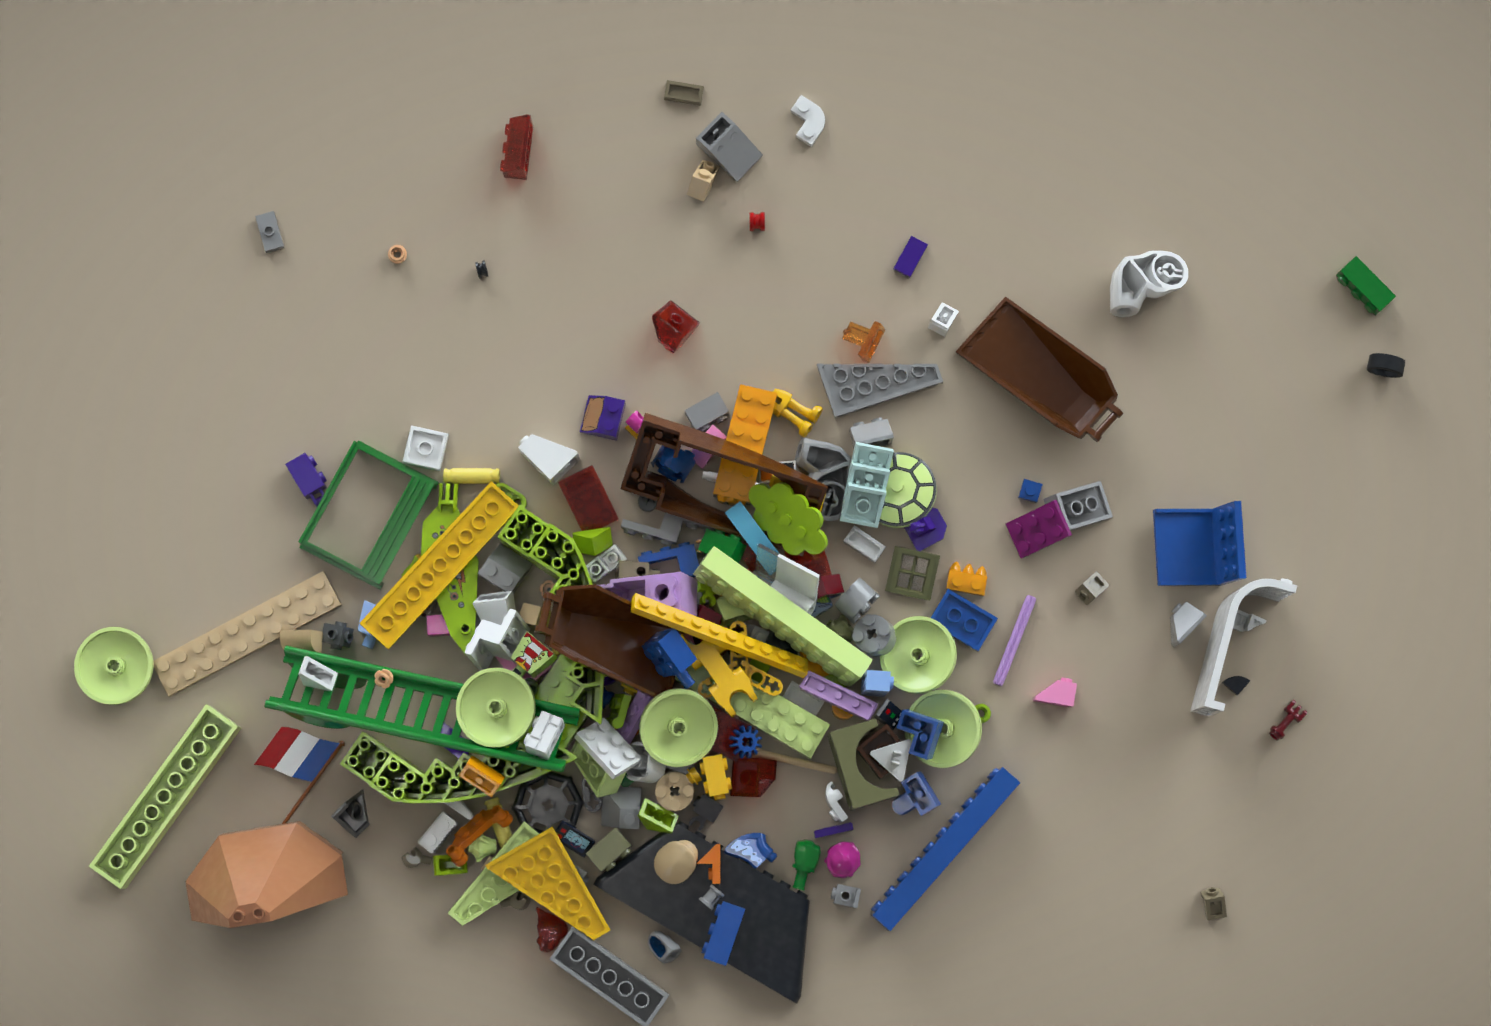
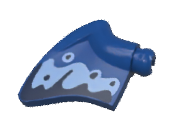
[724,833,777,869]

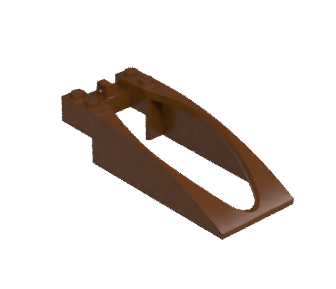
[620,413,828,556]

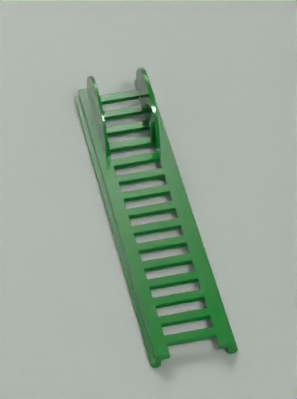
[264,646,580,773]

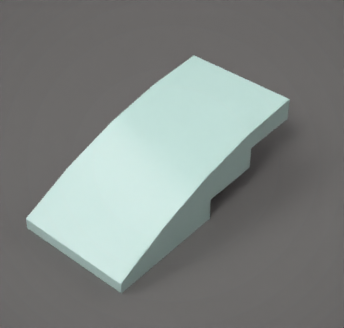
[840,442,894,528]

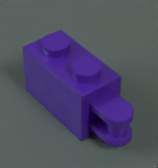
[285,453,327,507]

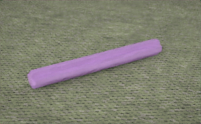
[993,595,1036,686]

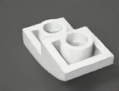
[586,544,627,583]

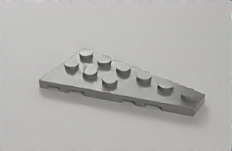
[817,364,943,418]

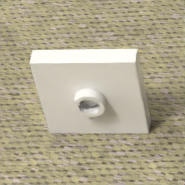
[402,426,449,471]

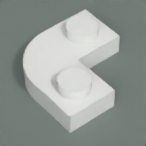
[791,95,825,147]

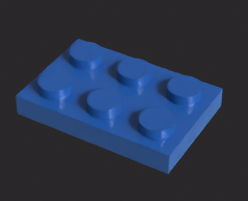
[931,589,998,652]

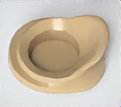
[654,840,698,884]

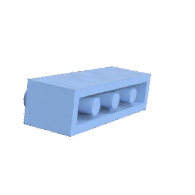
[861,670,894,697]

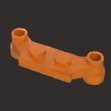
[446,805,513,867]

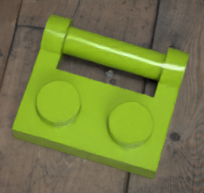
[605,694,631,729]

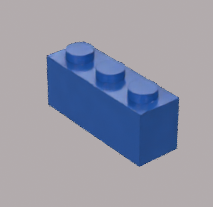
[701,901,745,966]

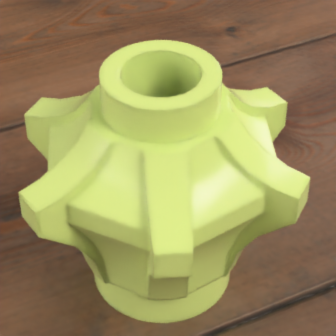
[467,834,497,862]

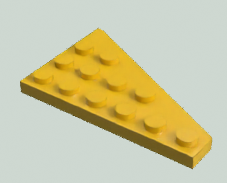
[485,826,610,940]

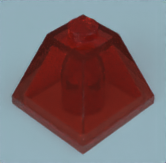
[652,300,700,353]
[730,757,777,798]

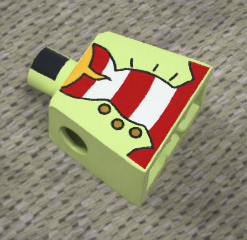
[511,631,557,678]

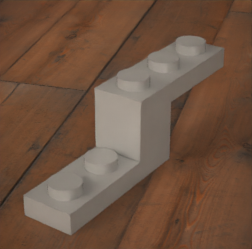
[621,513,715,546]

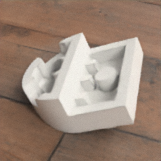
[825,781,848,823]

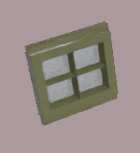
[885,546,940,600]

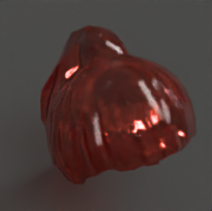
[536,907,568,952]

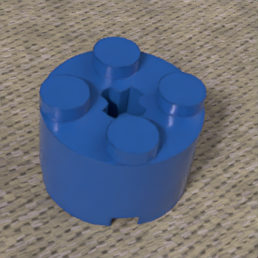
[651,446,696,483]

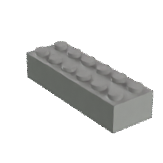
[550,926,670,1026]

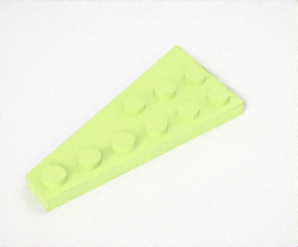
[448,821,539,926]

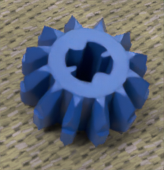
[729,726,762,758]

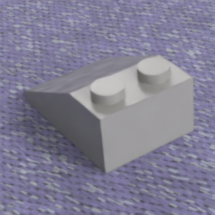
[1043,481,1113,531]

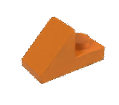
[697,844,720,884]

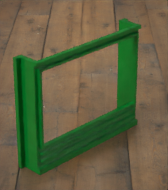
[298,440,439,590]

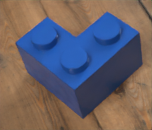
[897,709,944,760]

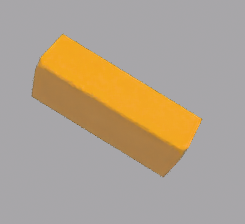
[459,756,505,798]

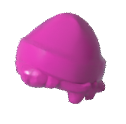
[824,842,861,878]

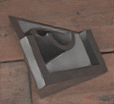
[331,790,370,838]

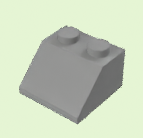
[849,417,894,448]
[478,544,533,594]

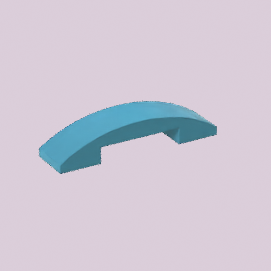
[725,501,780,574]

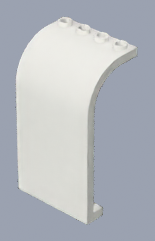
[1191,578,1297,717]

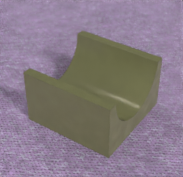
[827,718,899,811]

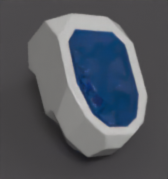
[648,931,682,964]

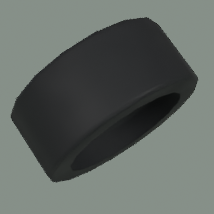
[1367,353,1405,378]

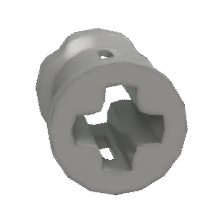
[699,884,725,910]

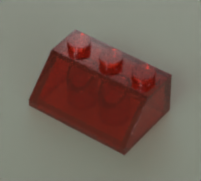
[500,114,534,180]

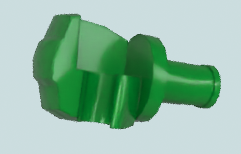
[792,839,821,890]

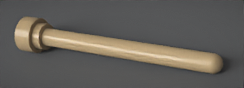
[745,743,838,774]

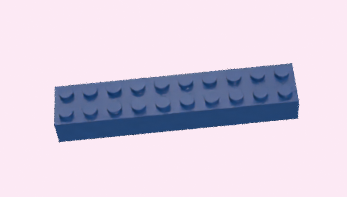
[871,767,1020,931]

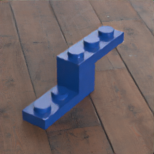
[638,542,699,578]

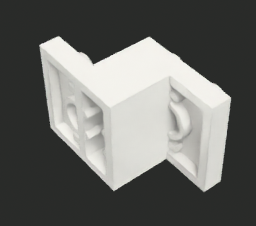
[465,609,530,671]

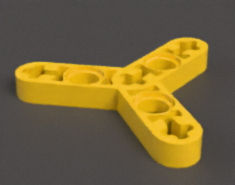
[698,621,783,698]

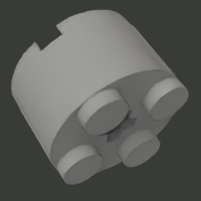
[834,578,880,624]
[852,614,896,657]

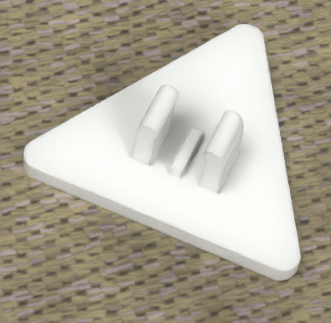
[870,739,911,782]

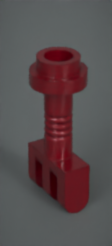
[1269,699,1308,741]

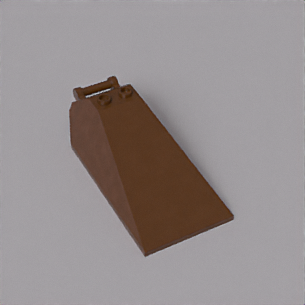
[956,296,1123,442]
[535,584,685,698]

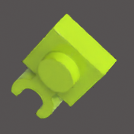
[697,581,716,607]

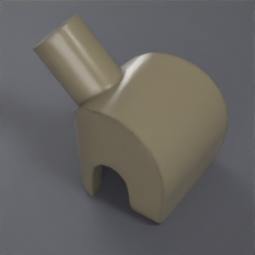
[402,847,432,868]
[500,891,530,910]

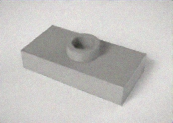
[255,211,285,253]

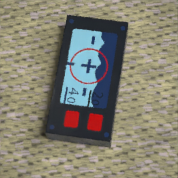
[555,820,595,858]

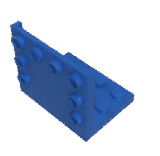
[1153,501,1247,586]

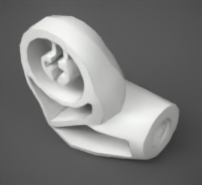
[1110,251,1188,317]

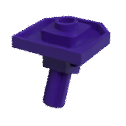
[904,507,947,551]

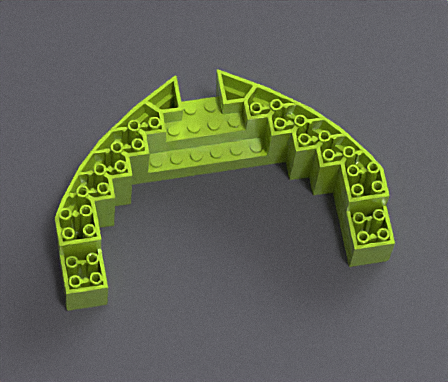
[340,505,604,803]

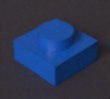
[1018,479,1042,503]

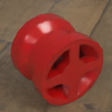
[749,212,765,231]

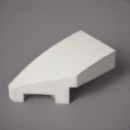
[1233,609,1267,632]

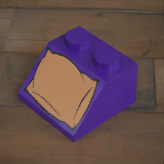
[580,395,626,441]

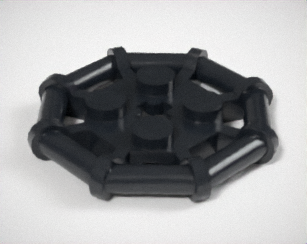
[511,771,584,834]

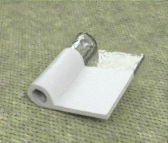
[751,543,820,615]

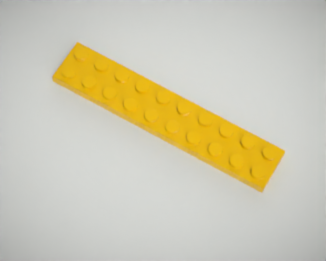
[359,481,519,650]

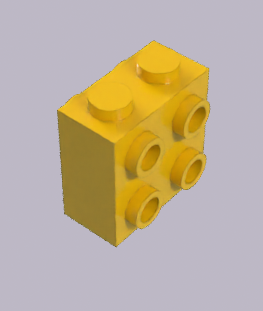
[699,754,732,801]

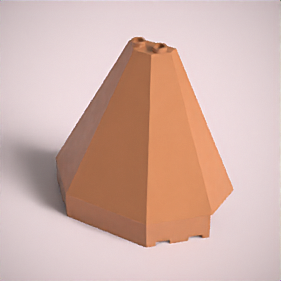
[185,821,348,928]

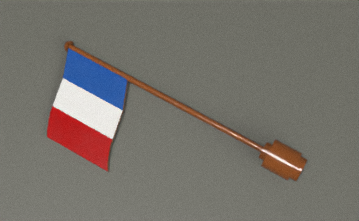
[254,727,345,824]

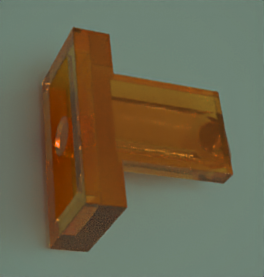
[842,321,885,363]

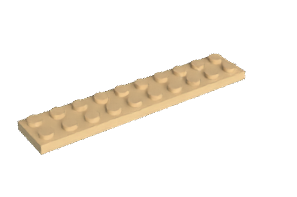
[153,571,342,697]

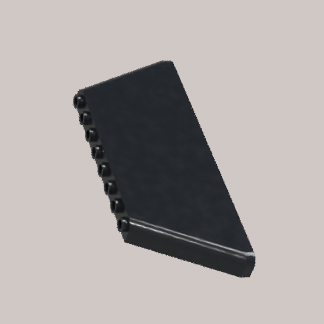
[593,821,810,1004]

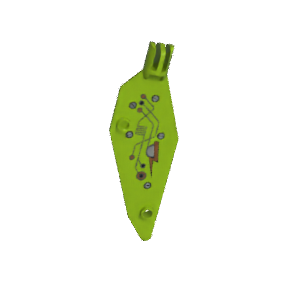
[421,483,479,656]

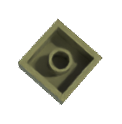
[586,827,632,872]

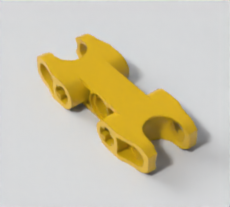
[680,634,758,717]

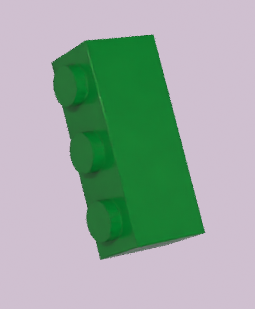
[1336,256,1396,316]

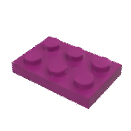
[1006,500,1072,559]

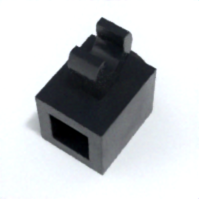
[689,794,724,831]

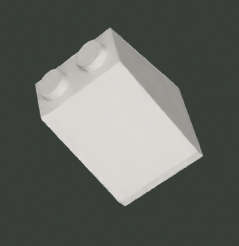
[518,434,580,485]

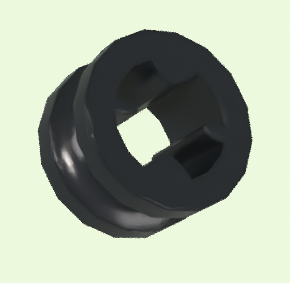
[475,260,489,279]

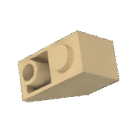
[687,160,720,202]

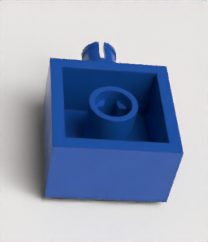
[641,628,697,689]

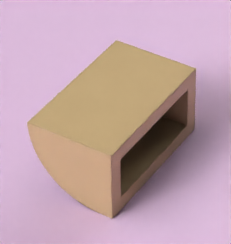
[280,630,323,653]

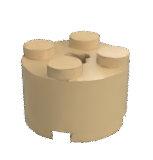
[655,772,695,812]

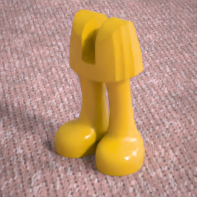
[773,389,823,438]

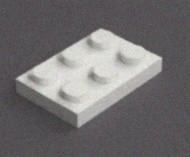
[574,718,642,779]

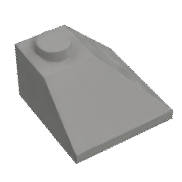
[1170,602,1207,647]
[601,787,642,829]

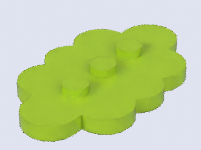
[749,482,828,555]

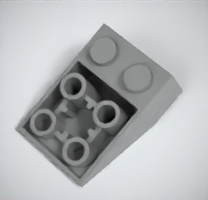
[696,112,763,182]

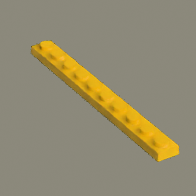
[631,593,808,678]

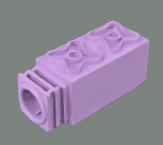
[598,572,697,616]

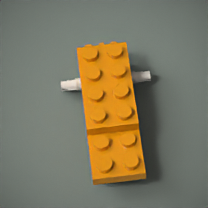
[702,384,777,506]

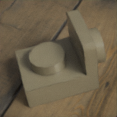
[1075,571,1109,605]
[1201,887,1227,921]

